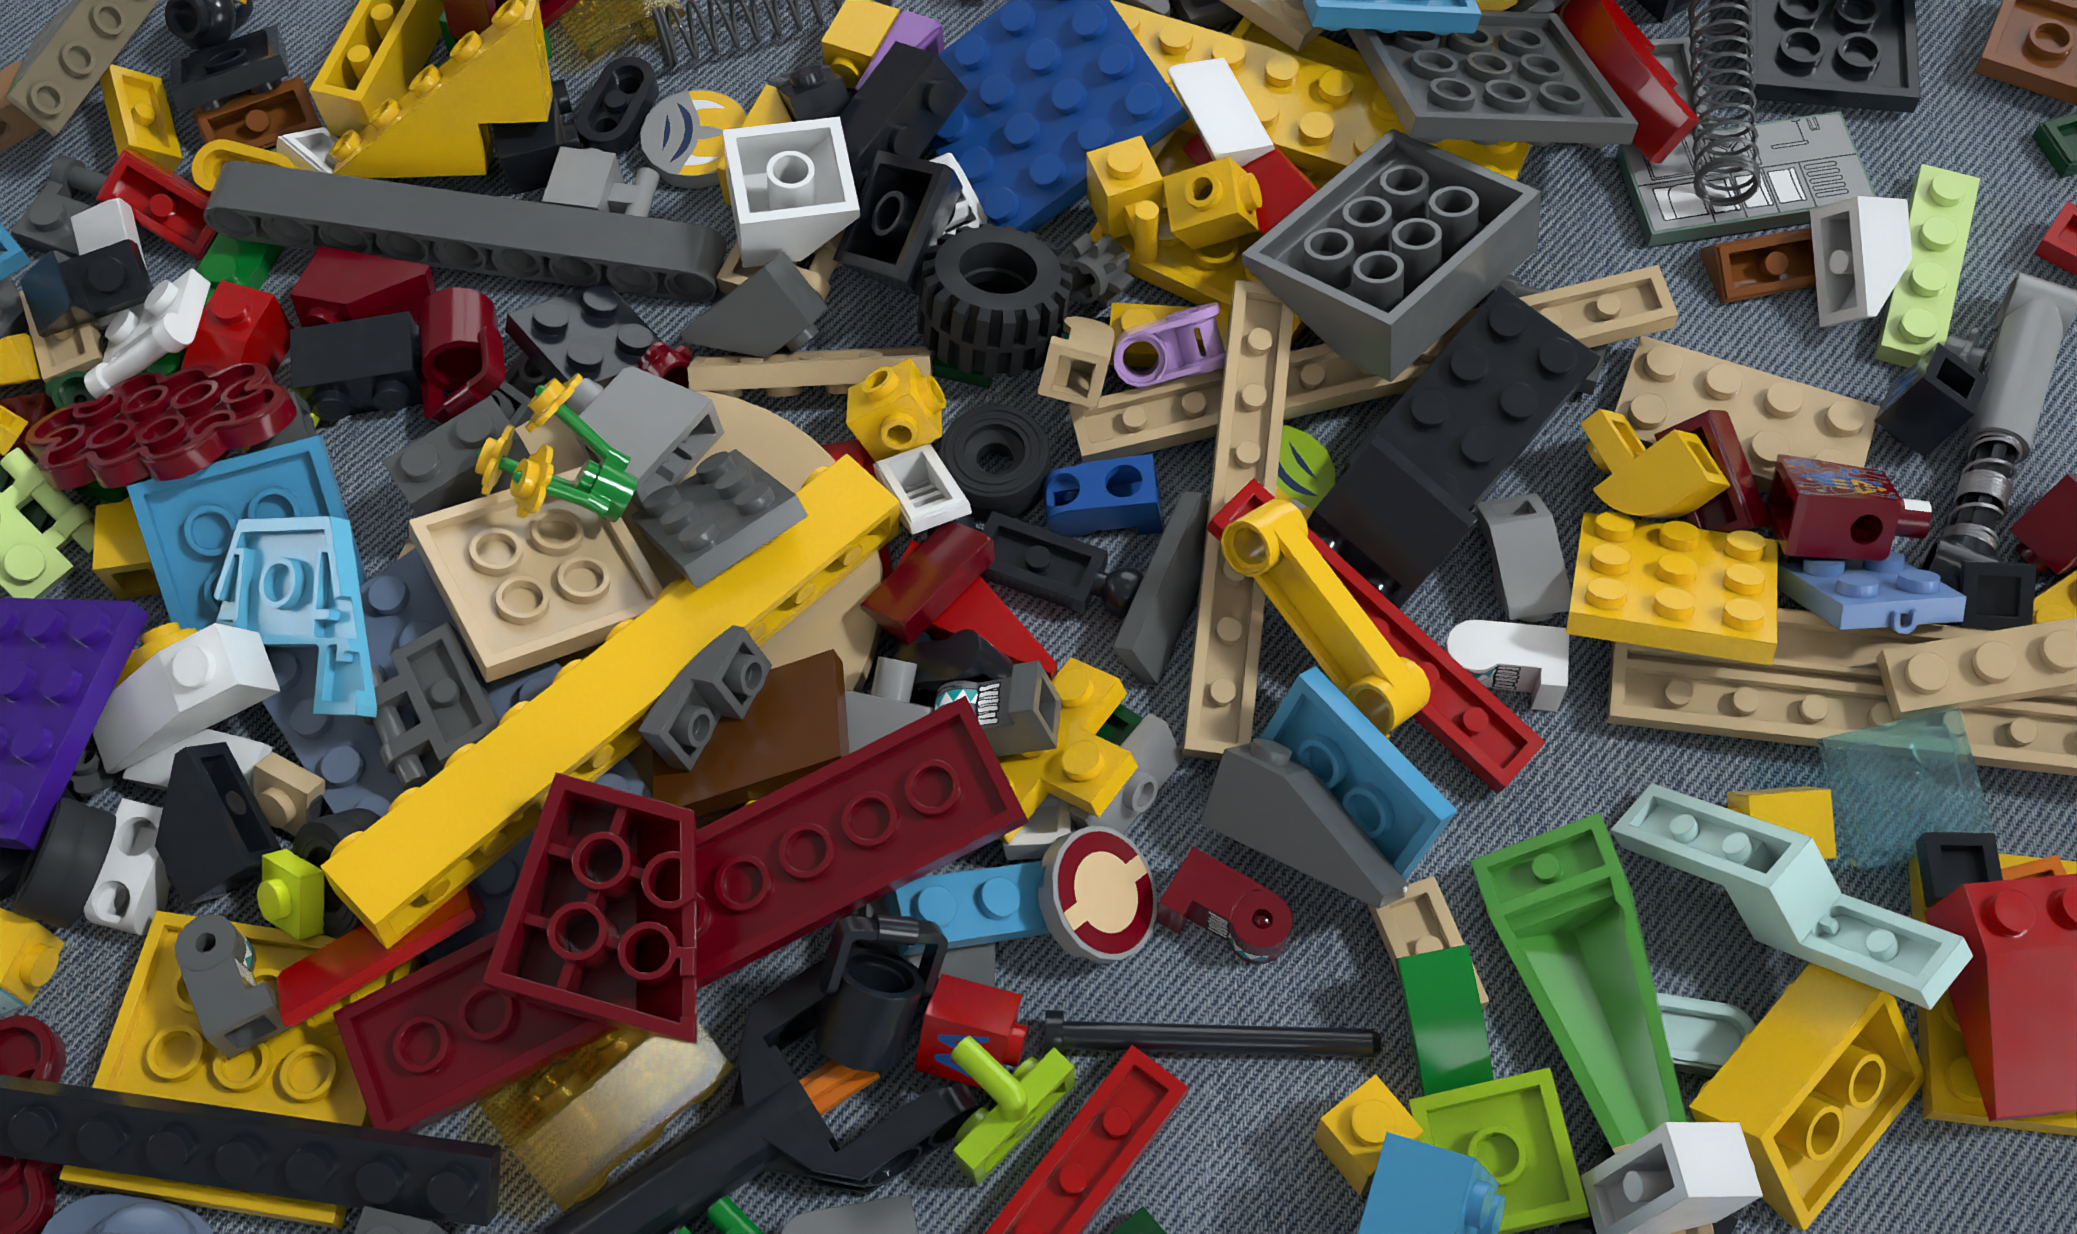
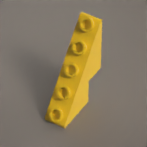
[329,0,553,179]

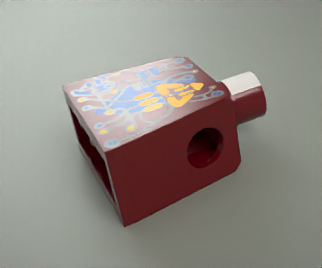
[1766,454,1931,561]

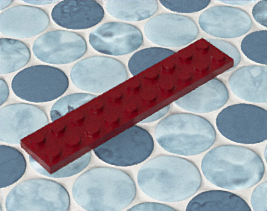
[333,696,1029,1134]

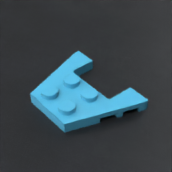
[213,516,377,717]

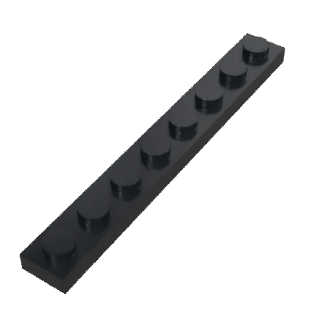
[0,1074,501,1227]

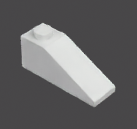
[92,623,281,774]

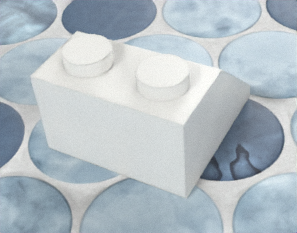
[723,117,860,268]

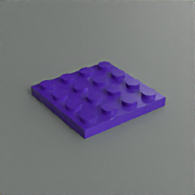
[0,598,150,851]

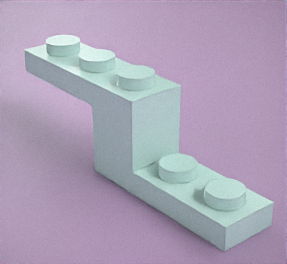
[1611,783,1973,1010]

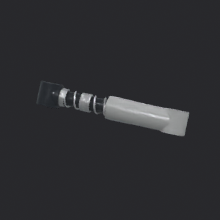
[1921,272,2077,592]

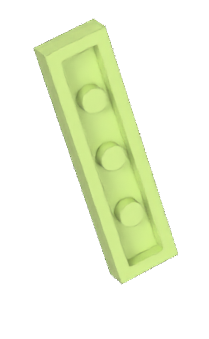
[1874,164,1980,368]

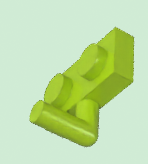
[950,1035,1075,1187]

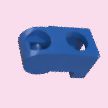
[1043,454,1163,537]

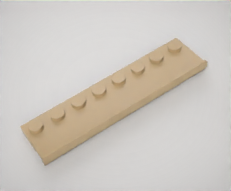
[1606,608,2077,776]

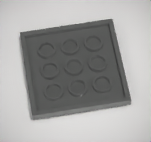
[1345,10,1638,148]

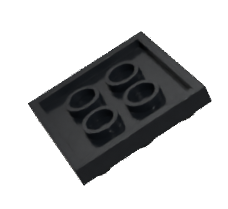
[1740,0,1921,113]

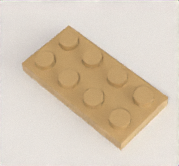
[1614,335,1880,494]

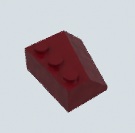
[482,772,697,1045]

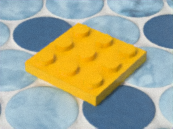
[1566,512,1778,666]

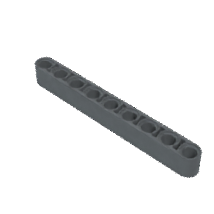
[203,161,727,303]

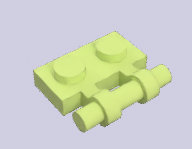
[0,448,95,599]

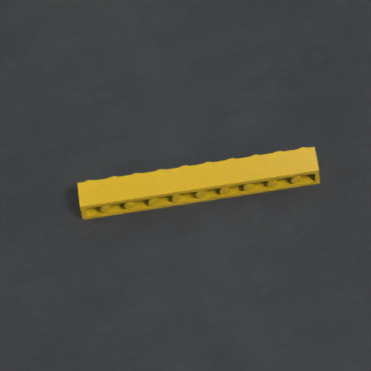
[320,453,900,950]

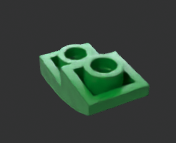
[1395,944,1494,1096]

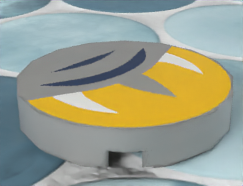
[640,89,748,189]

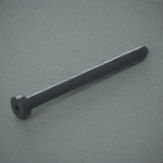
[1044,1010,1381,1057]

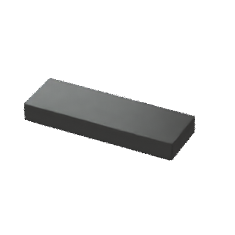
[1113,491,1209,685]

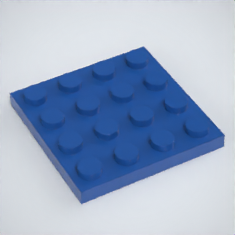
[930,0,1190,233]

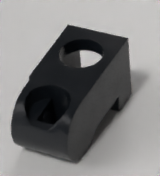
[891,629,1013,707]

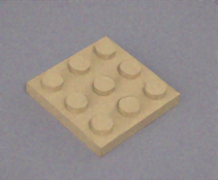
[408,467,663,683]

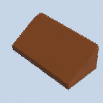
[193,76,322,150]
[1701,227,1816,304]

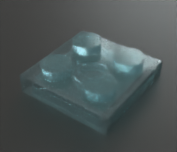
[1817,707,1994,871]

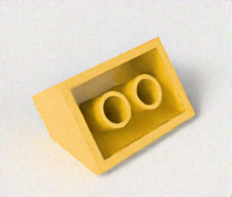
[1689,962,1926,1232]

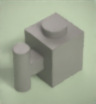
[542,147,660,217]

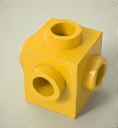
[846,358,946,462]

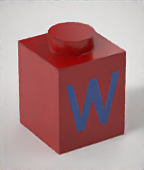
[914,974,1029,1089]

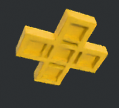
[997,657,1139,844]

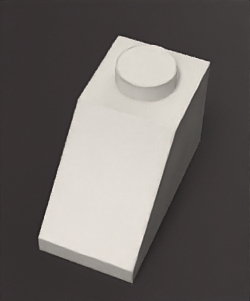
[1810,196,1912,327]
[1581,1122,1763,1234]

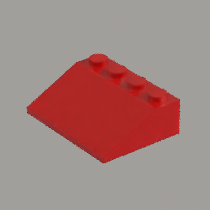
[1924,874,2077,1122]

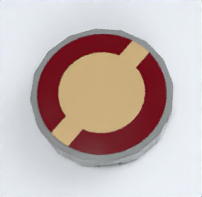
[1038,825,1158,964]

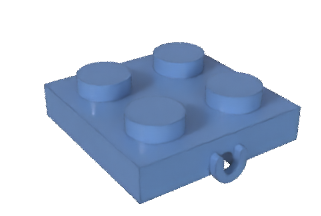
[1777,551,1967,634]

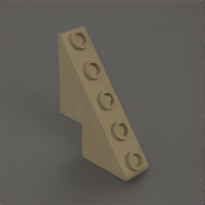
[5,0,159,137]

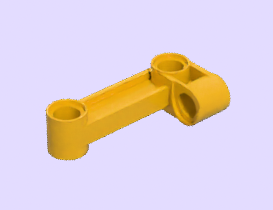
[1221,499,1431,738]

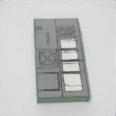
[1615,111,1877,247]

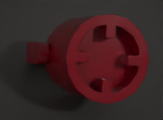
[418,287,505,426]

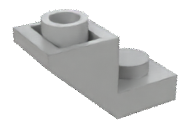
[1476,493,1571,622]

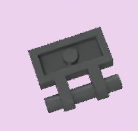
[363,621,500,791]

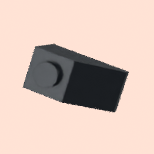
[155,742,282,905]

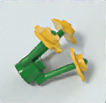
[475,373,638,523]

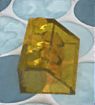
[478,1020,734,1212]

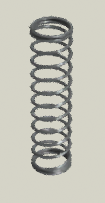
[651,0,893,67]
[1688,0,1761,206]

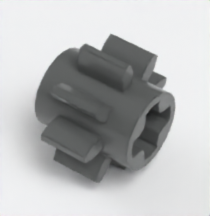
[1062,232,1134,309]

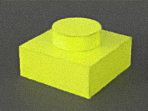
[257,849,324,941]

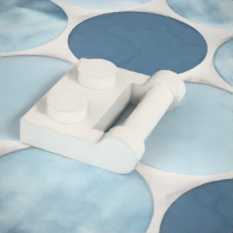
[84,268,211,399]

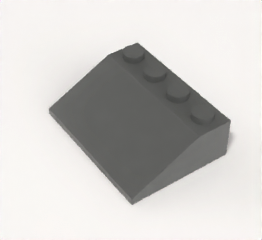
[1242,129,1541,382]

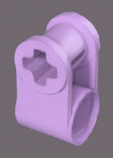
[1113,302,1226,387]

